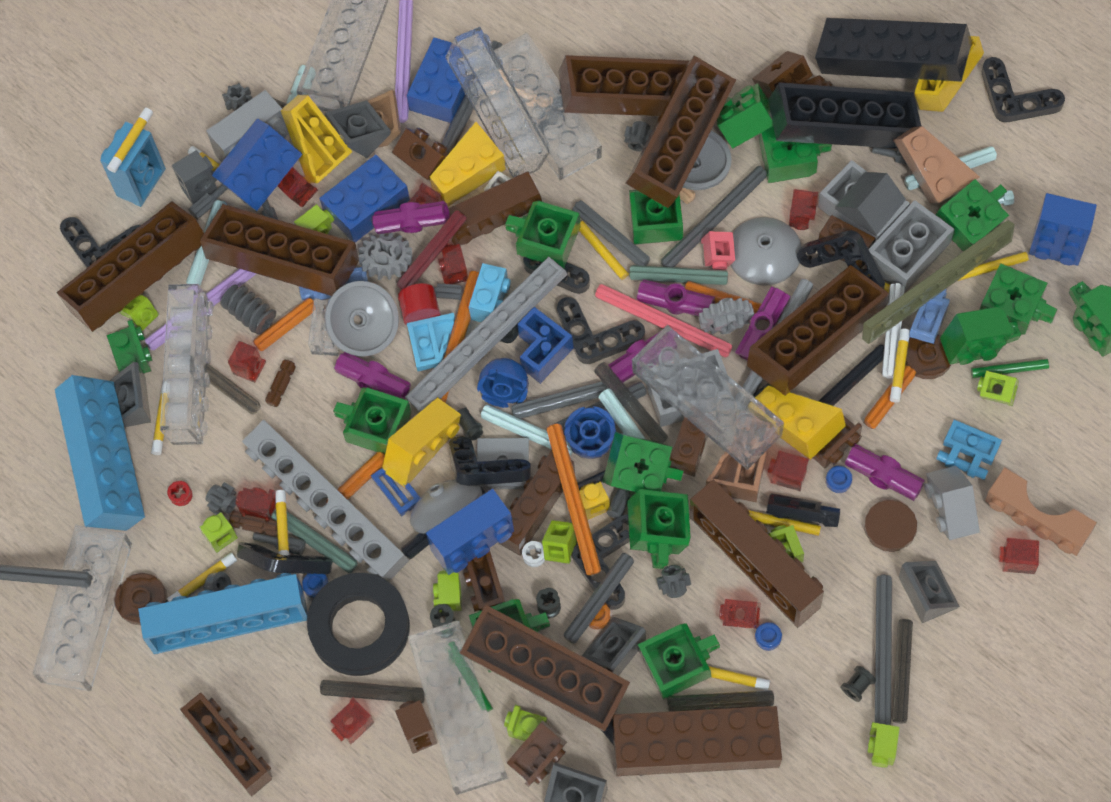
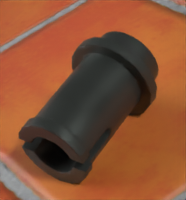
[457,407,483,441]

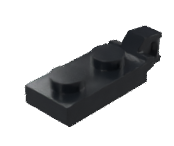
[766,493,840,527]

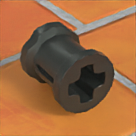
[536,587,561,619]
[430,604,456,635]
[840,666,876,702]

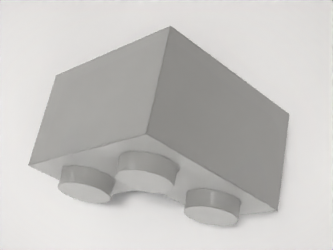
[924,466,980,540]

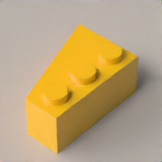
[914,36,984,112]
[280,95,352,184]
[430,122,506,207]
[750,386,846,460]
[382,397,461,488]

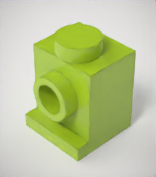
[294,204,334,234]
[977,371,1019,406]
[200,512,238,553]
[542,520,577,564]
[433,570,462,612]
[867,722,900,768]

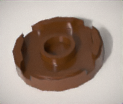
[905,334,951,379]
[864,500,917,552]
[114,573,168,625]

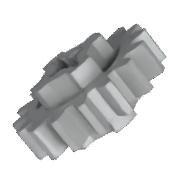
[358,233,412,280]
[699,298,754,334]

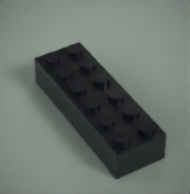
[815,18,972,82]
[768,83,921,149]

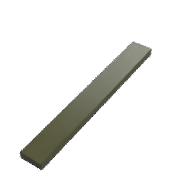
[862,220,1015,344]

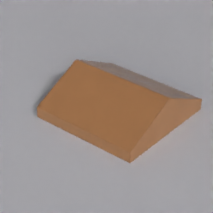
[368,89,401,147]

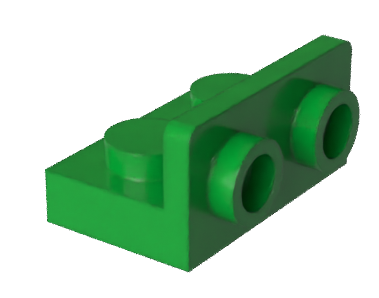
[106,320,153,374]

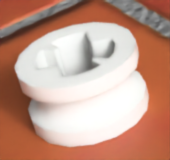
[522,541,545,567]

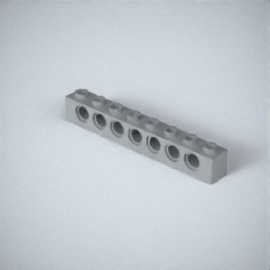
[242,420,409,582]

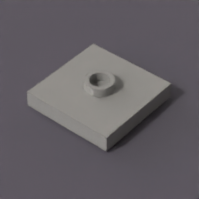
[477,438,529,489]

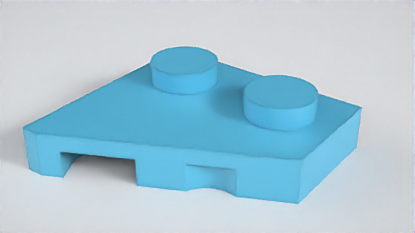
[407,313,455,371]

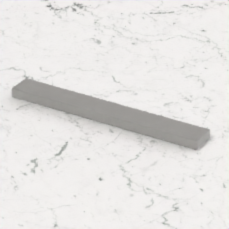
[405,257,568,412]

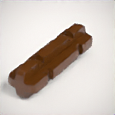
[265,359,296,407]
[229,512,277,537]

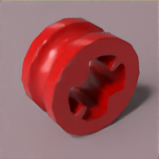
[167,481,193,506]

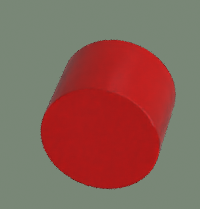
[398,283,441,325]

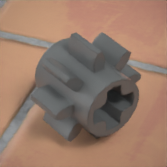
[222,83,253,111]
[624,121,652,151]
[205,482,238,515]
[657,565,691,598]

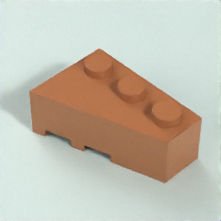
[893,126,980,203]
[706,415,773,503]

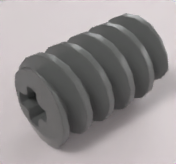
[220,285,277,335]

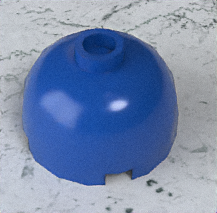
[477,358,529,408]
[564,406,616,459]

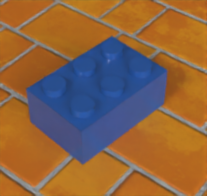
[406,37,480,123]
[212,118,302,211]
[319,155,410,243]
[1029,193,1097,266]
[426,489,514,575]

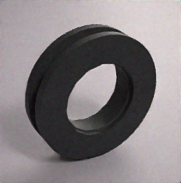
[307,573,410,676]

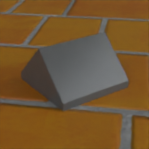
[325,100,391,158]
[835,172,905,236]
[110,362,151,427]
[899,561,960,623]
[582,617,646,676]
[544,763,608,802]

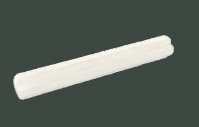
[882,283,905,379]

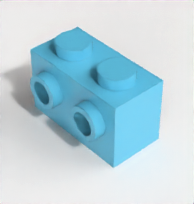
[469,263,511,322]

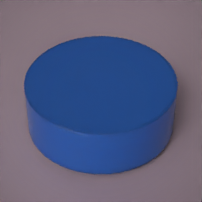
[826,466,852,493]
[302,574,329,599]
[755,622,782,651]

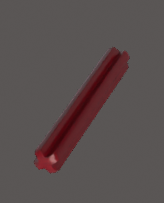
[397,210,467,290]

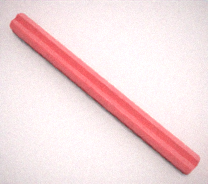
[595,284,732,358]

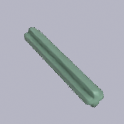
[629,265,728,285]
[271,509,358,573]

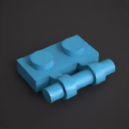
[936,420,1002,480]

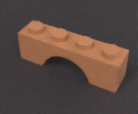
[985,467,1097,556]

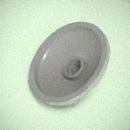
[682,131,731,190]
[730,217,801,286]
[324,281,399,357]
[410,479,482,533]

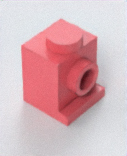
[701,231,735,270]

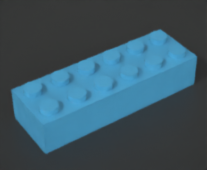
[54,375,145,531]
[138,573,308,654]

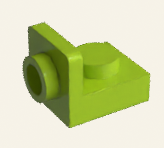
[118,295,159,331]
[768,525,804,563]
[504,705,547,741]

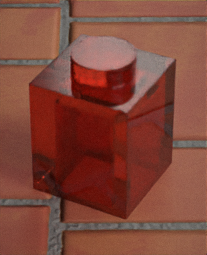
[768,451,809,492]
[998,538,1039,574]

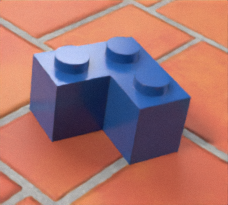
[518,307,574,384]

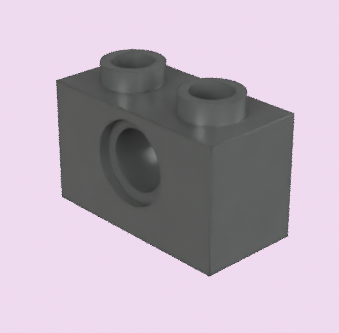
[172,150,218,205]

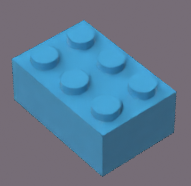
[100,122,166,207]

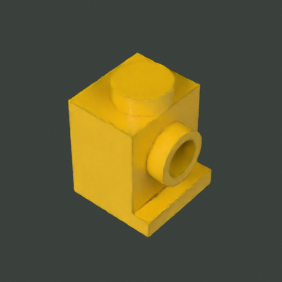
[580,482,610,520]

